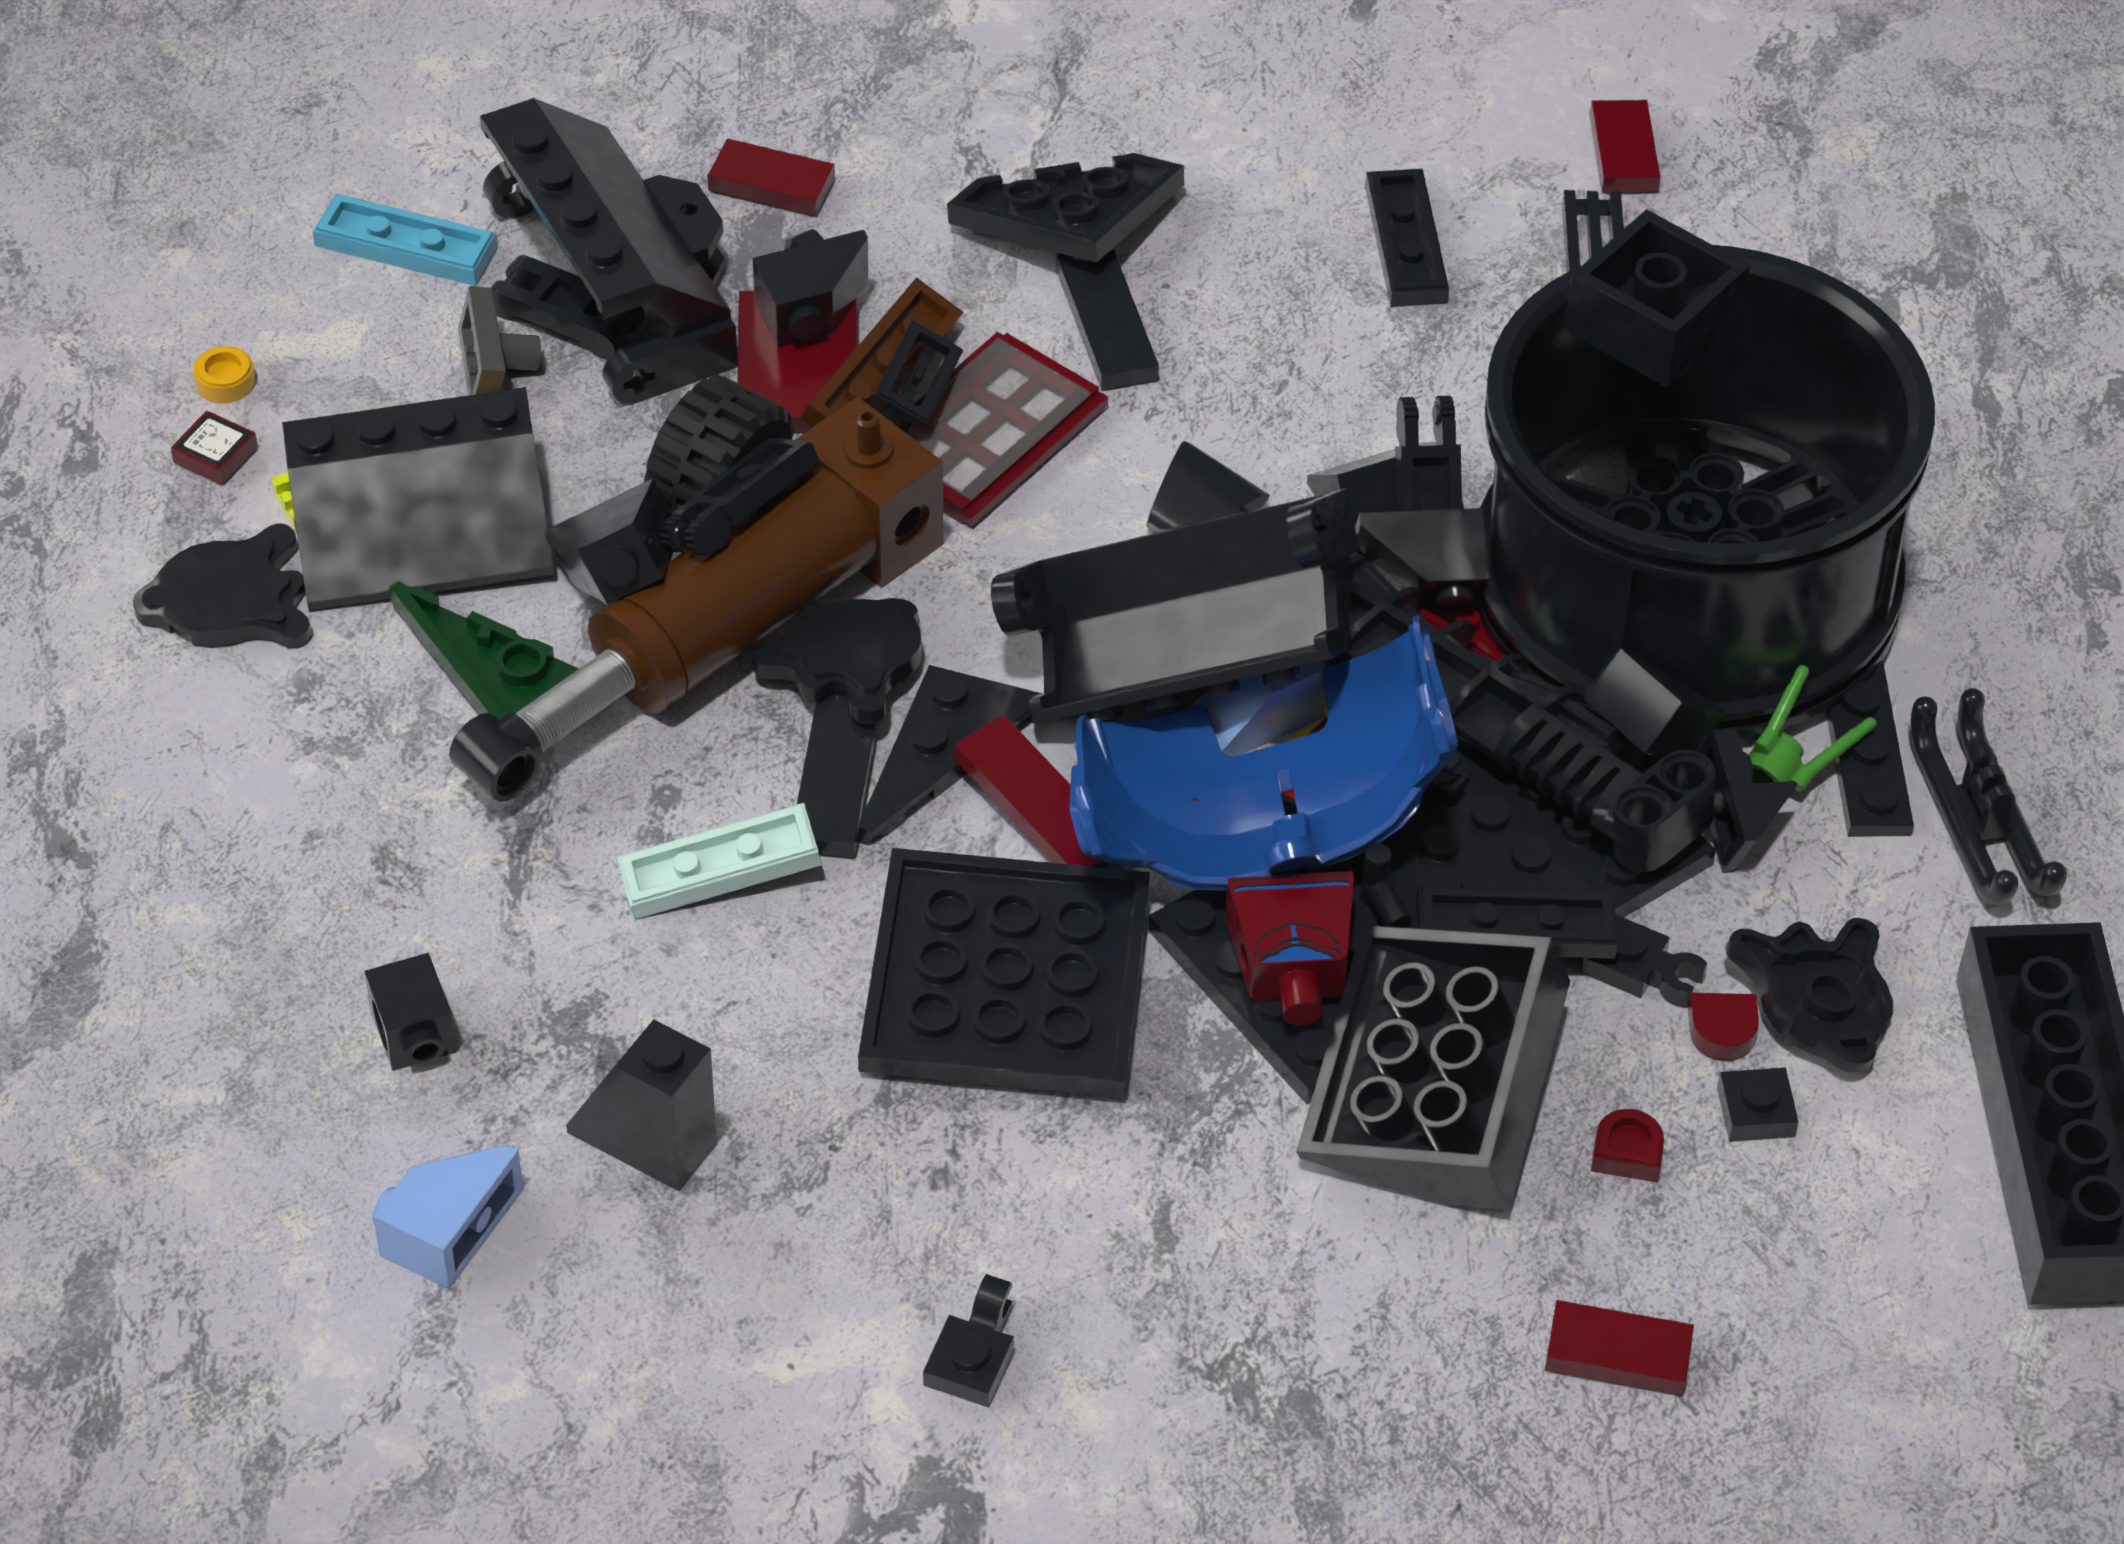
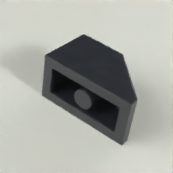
[753,229,869,347]
[1355,508,1489,607]

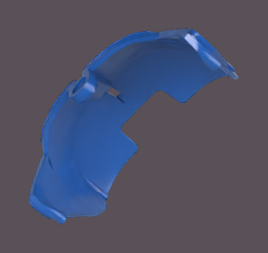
[1070,615,1458,891]

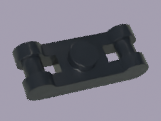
[491,255,645,359]

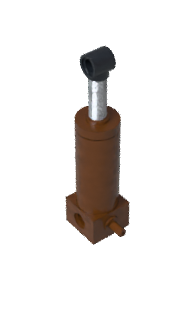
[449,396,944,802]

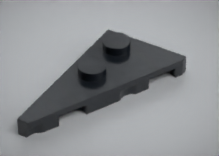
[858,665,1041,846]

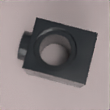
[364,952,457,1071]

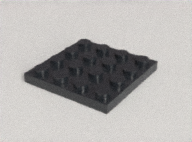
[858,848,1150,1098]

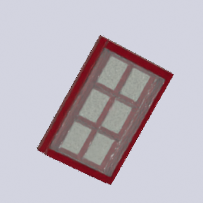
[892,331,1108,526]

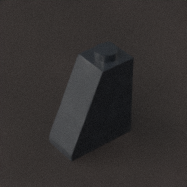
[544,478,674,604]
[566,1019,717,1191]

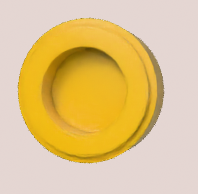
[193,346,255,403]

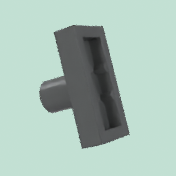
[458,286,541,395]

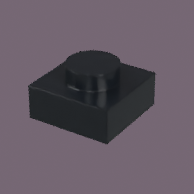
[1717,1067,1799,1142]

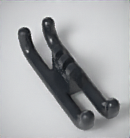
[1910,688,2067,906]

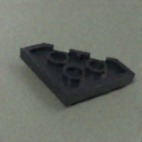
[947,153,1185,263]

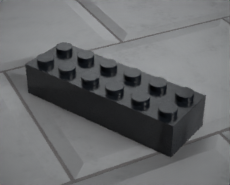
[1957,922,2124,1305]

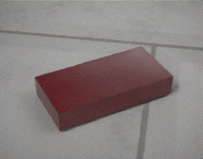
[1589,100,1661,193]
[707,138,835,216]
[1545,1300,1694,1396]

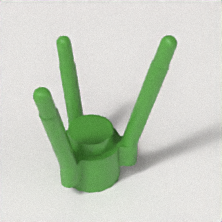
[1749,665,1877,792]

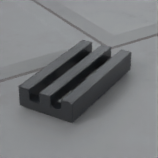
[1562,190,1624,273]
[868,320,963,437]

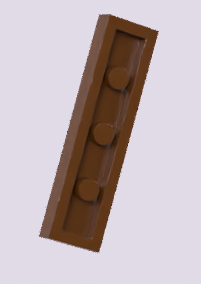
[800,277,964,427]

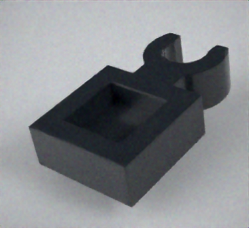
[1581,915,1708,1008]

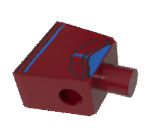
[1225,871,1354,1025]

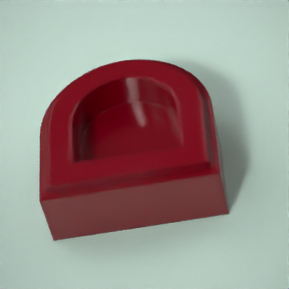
[1688,992,1759,1060]
[1591,1109,1664,1183]

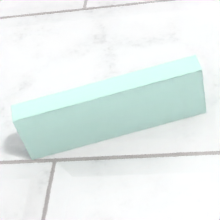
[617,803,822,920]

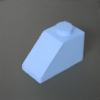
[1192,661,1326,757]
[372,1145,523,1289]

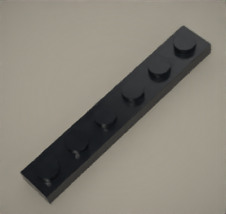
[1826,661,1914,837]

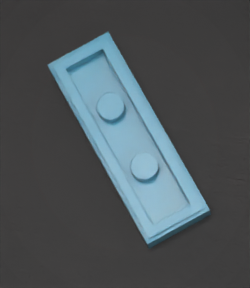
[313,193,498,286]

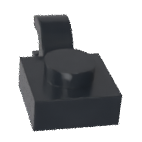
[923,1274,1014,1408]

